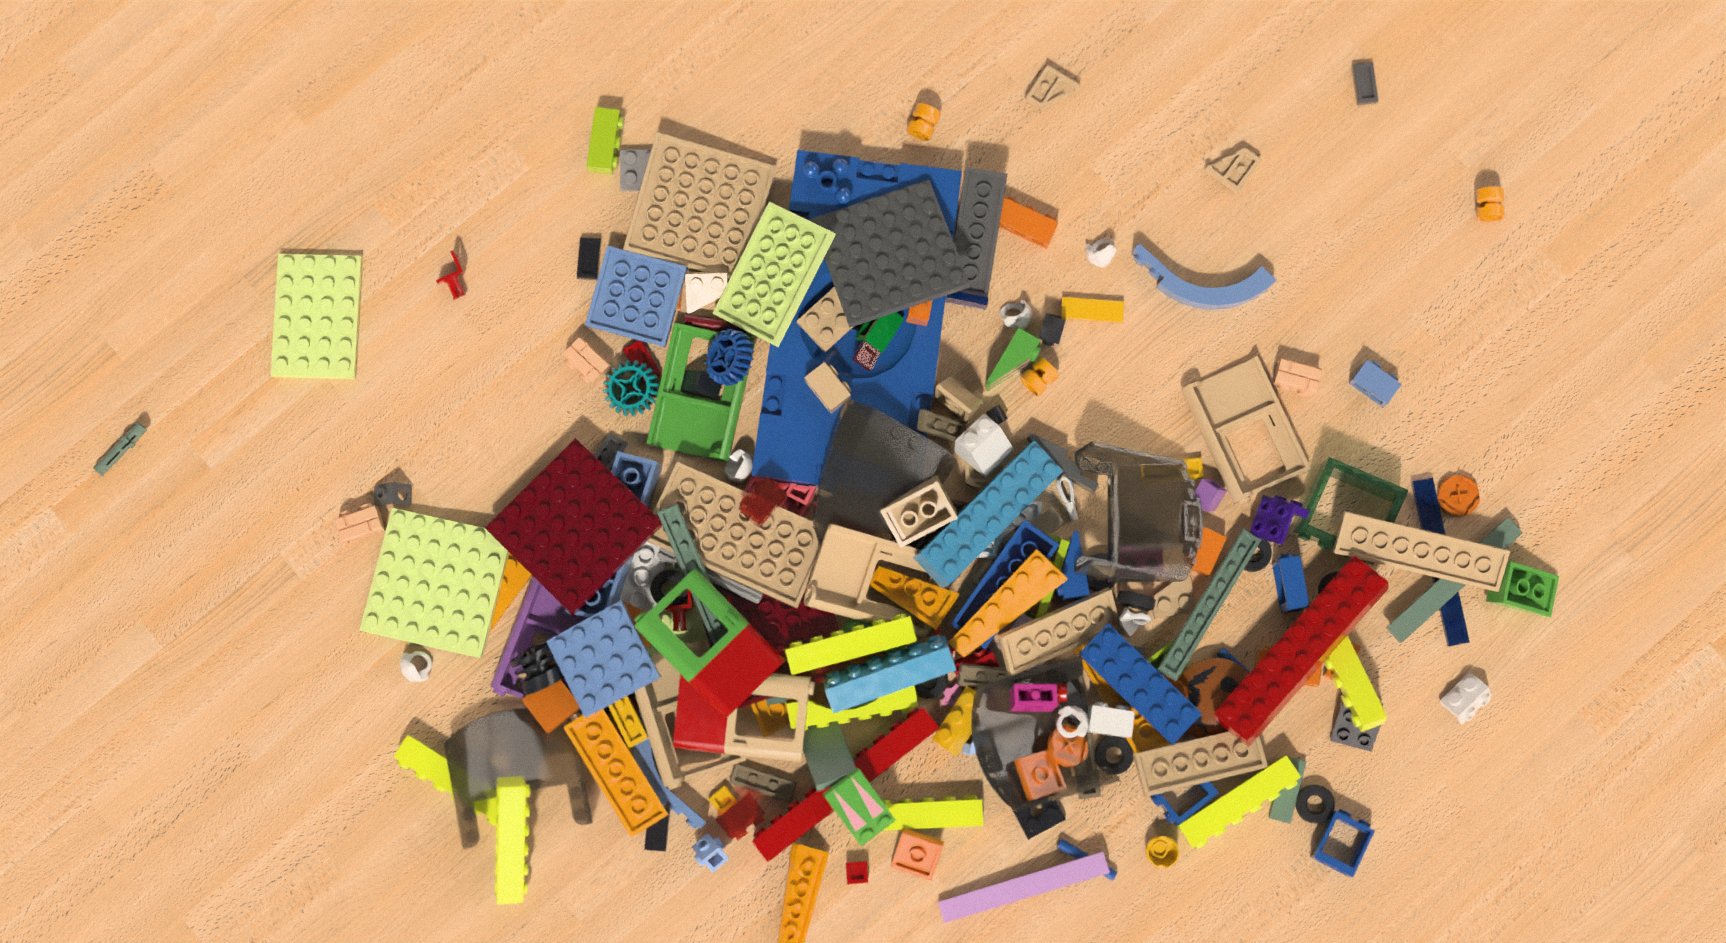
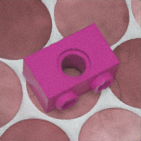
[1009,684,1058,712]

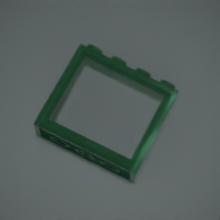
[1293,457,1408,566]

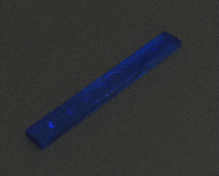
[1411,478,1470,647]

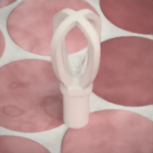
[1056,477,1079,521]

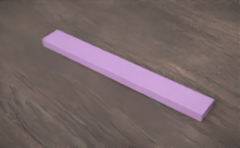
[938,852,1110,923]

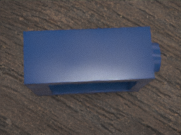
[1272,553,1309,614]
[1150,782,1219,825]
[1310,809,1375,878]

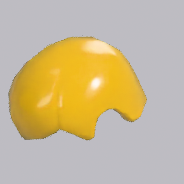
[1145,835,1180,869]

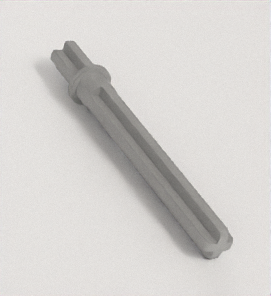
[657,548,763,603]

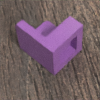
[1190,479,1227,511]

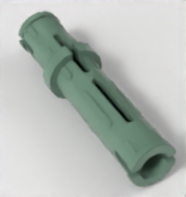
[93,421,148,476]

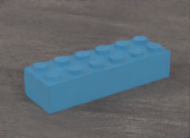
[823,635,956,714]

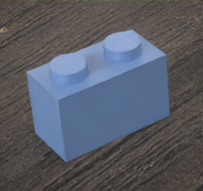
[1349,360,1402,408]

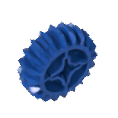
[705,329,755,386]

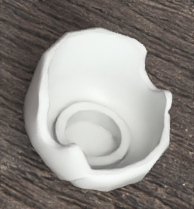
[724,449,753,483]

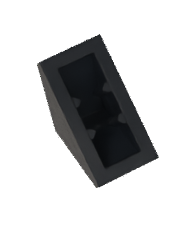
[681,370,722,400]

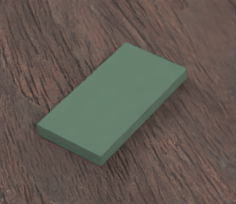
[803,721,856,791]

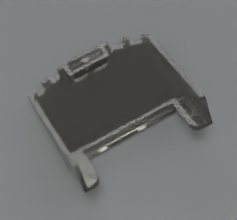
[1074,442,1203,582]
[971,655,1120,812]
[444,708,593,851]

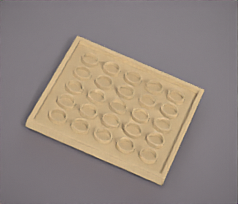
[623,132,776,280]

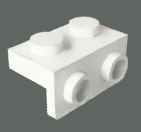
[1440,672,1492,725]

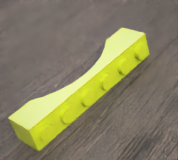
[786,685,918,730]

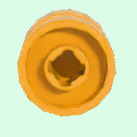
[906,103,941,141]
[1476,187,1505,222]
[1020,357,1059,397]

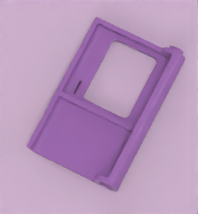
[490,577,584,699]

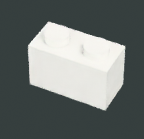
[1087,702,1135,738]

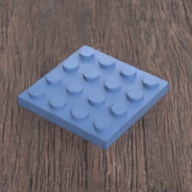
[585,246,688,348]
[546,601,661,718]

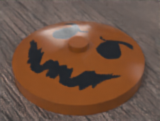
[1179,658,1249,739]

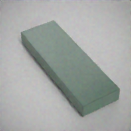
[1268,756,1307,824]

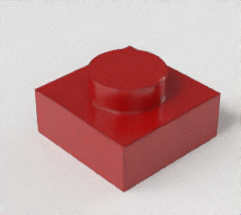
[846,861,869,885]

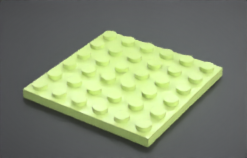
[359,508,509,659]

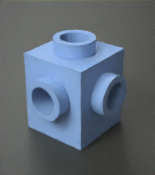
[692,833,729,873]

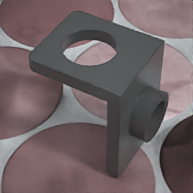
[374,482,411,506]

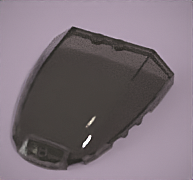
[813,399,957,553]

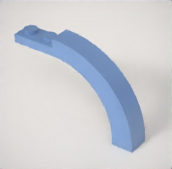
[1132,243,1277,310]
[633,708,707,829]

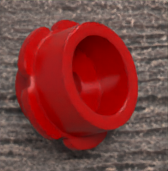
[1057,682,1067,703]

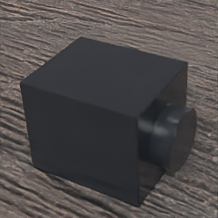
[1039,312,1066,346]

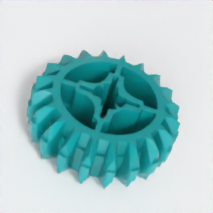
[603,360,659,417]

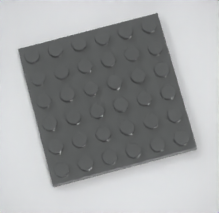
[810,180,970,328]

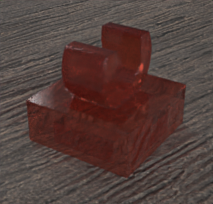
[852,341,881,371]

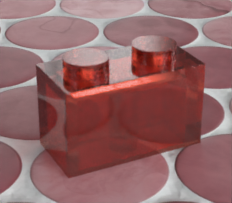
[739,477,787,528]
[716,793,766,841]

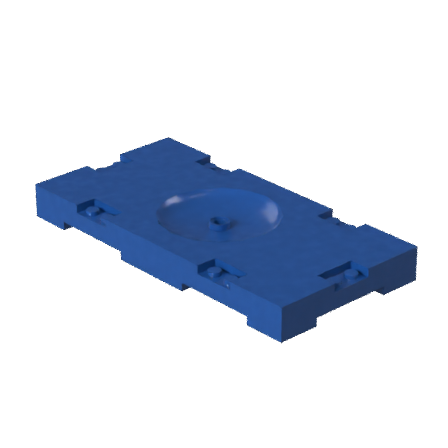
[751,150,962,499]

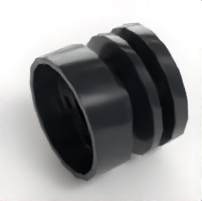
[509,642,564,695]

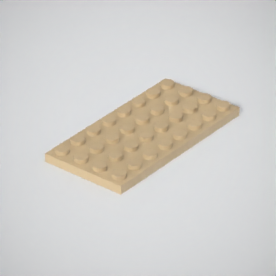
[647,462,827,608]

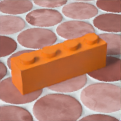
[999,197,1059,249]

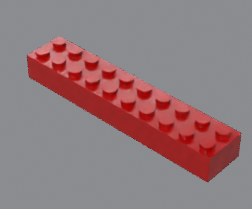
[1214,555,1389,748]
[751,707,939,862]

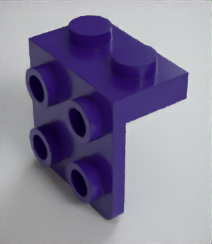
[1250,495,1310,544]

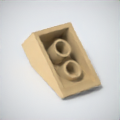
[934,376,983,425]
[880,475,958,547]

